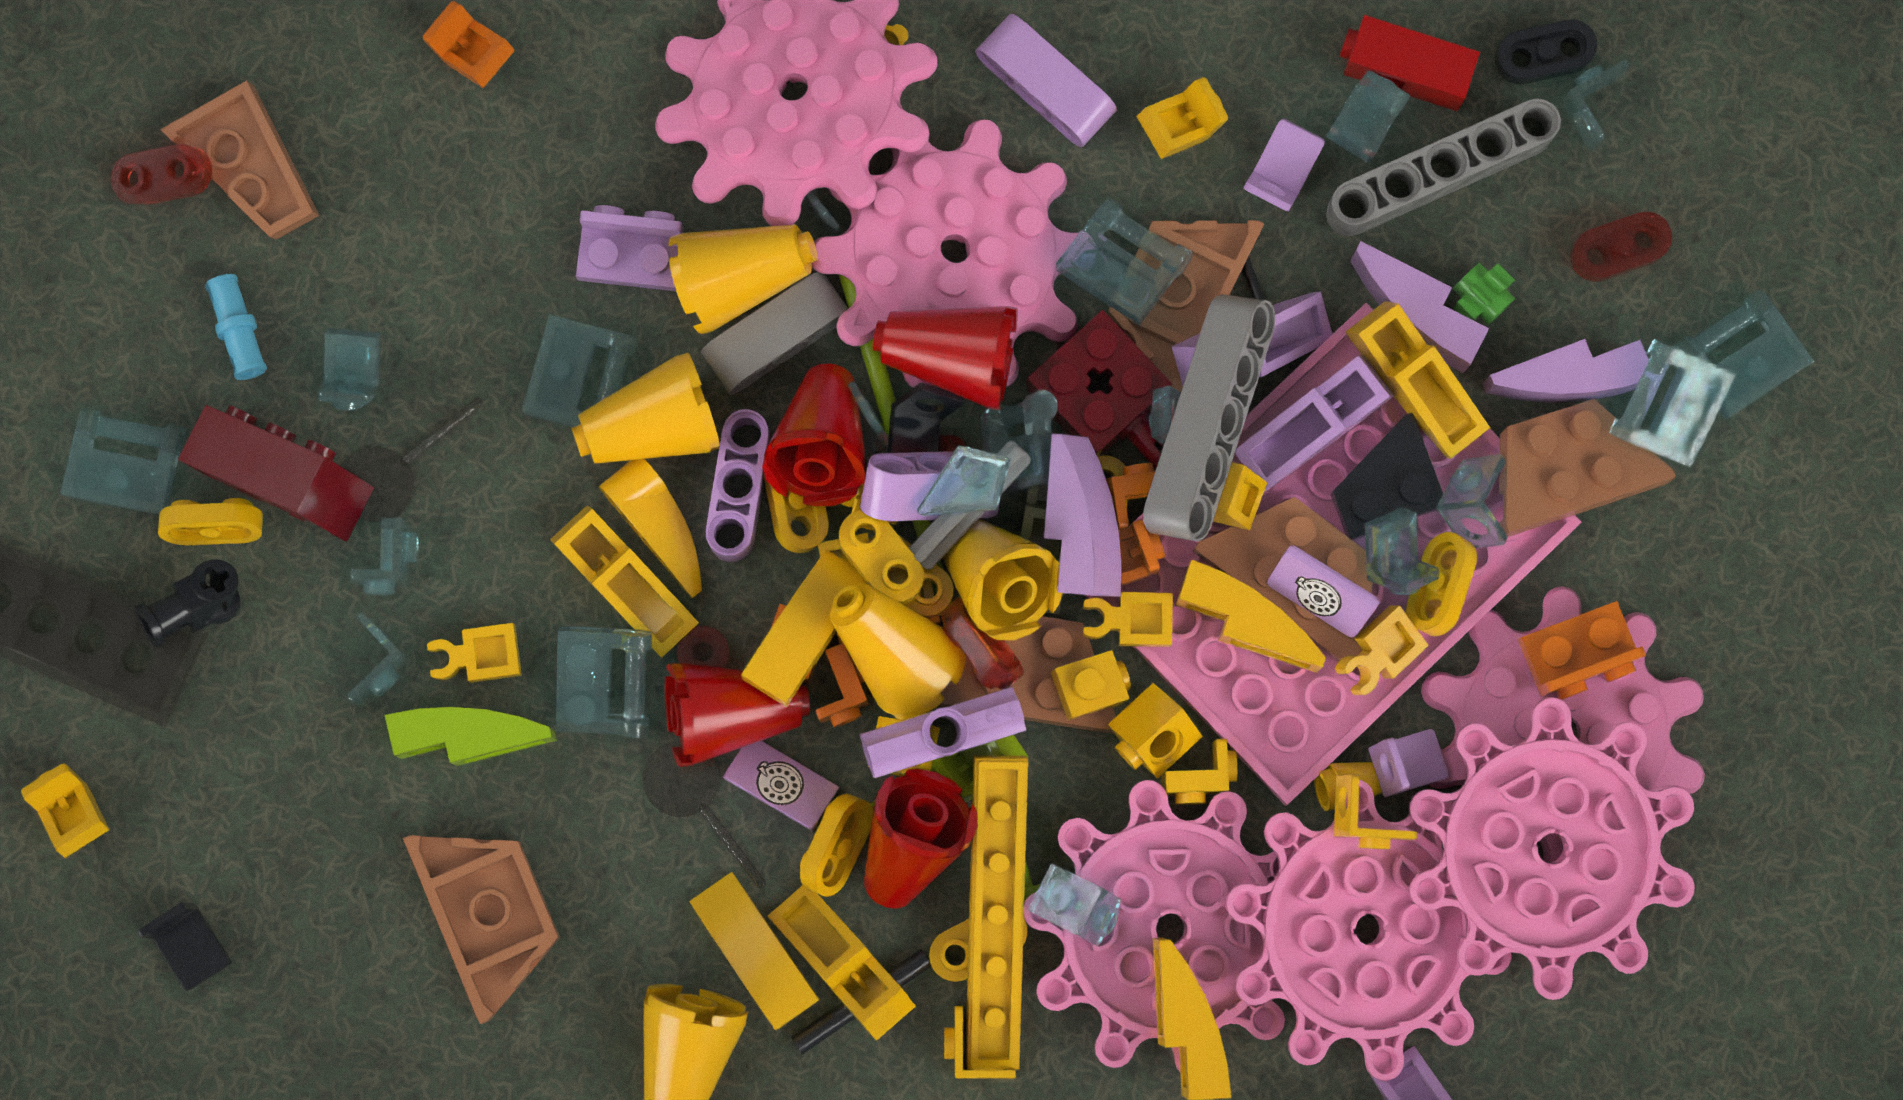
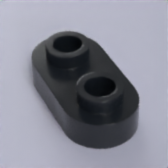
[1495,19,1597,85]

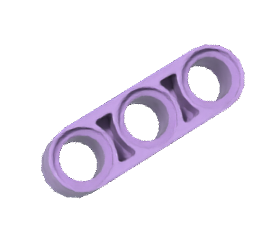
[975,13,1117,148]
[706,409,771,562]
[860,451,1002,521]

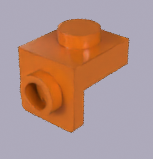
[423,1,515,88]
[1106,463,1155,530]
[1119,519,1165,586]
[815,643,869,728]

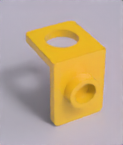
[1334,774,1417,849]
[944,1006,1016,1078]

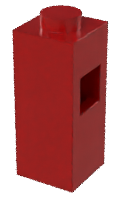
[1339,15,1480,112]

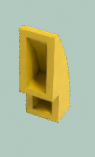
[1345,301,1490,459]
[550,505,699,658]
[741,549,867,707]
[1175,560,1326,673]
[689,872,820,1031]
[768,885,916,1041]
[1153,938,1231,1100]

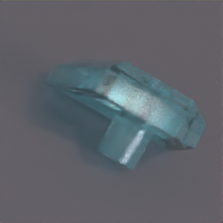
[917,445,1011,516]

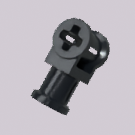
[135,559,240,648]

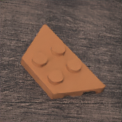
[1107,220,1264,399]
[1498,399,1676,539]
[1193,497,1377,669]
[939,616,1116,734]
[403,835,560,1024]

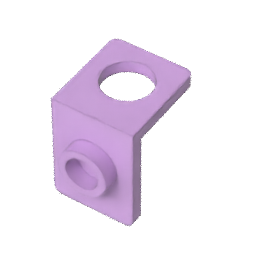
[1244,119,1325,211]
[1368,729,1449,798]

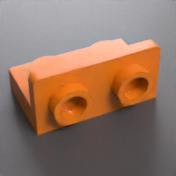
[1518,601,1646,700]

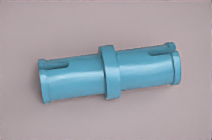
[205,274,267,380]

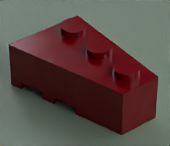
[178,405,374,542]

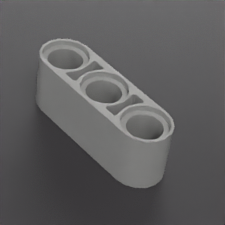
[701,272,848,395]

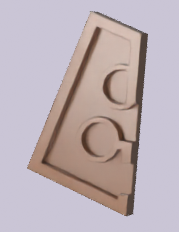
[160,81,320,240]

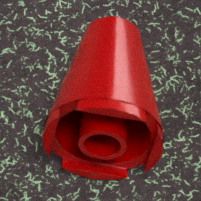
[872,306,1018,410]
[762,363,867,506]
[664,662,810,767]
[864,769,978,909]

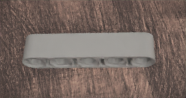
[1326,99,1561,236]
[1144,294,1275,542]

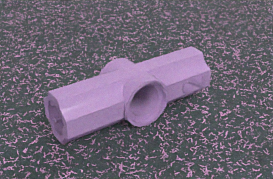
[860,687,1026,778]

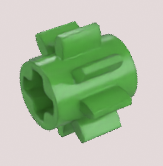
[1452,262,1516,325]

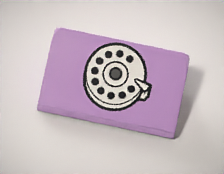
[1267,545,1380,638]
[723,741,840,832]

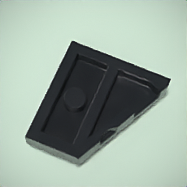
[1330,413,1448,540]

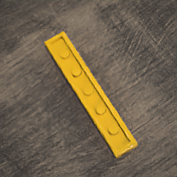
[965,755,1028,1070]

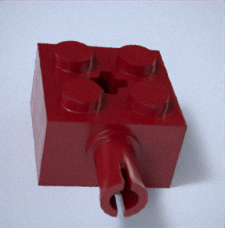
[1025,310,1173,470]

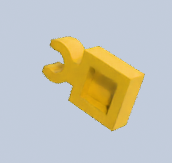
[1083,592,1173,647]
[1335,605,1429,695]
[427,623,522,683]

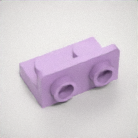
[576,205,685,291]

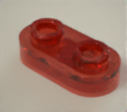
[111,144,212,205]
[1570,212,1672,282]
[941,597,1024,690]

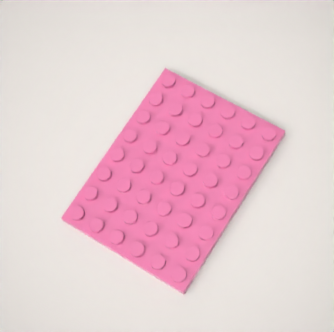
[1083,303,1581,806]

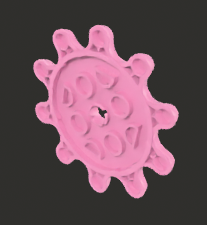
[655,0,937,226]
[811,119,1096,387]
[1421,586,1705,863]
[1409,697,1695,1000]
[1024,780,1285,1072]
[1226,780,1511,1081]

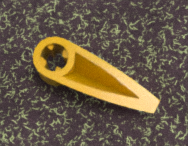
[599,459,702,599]

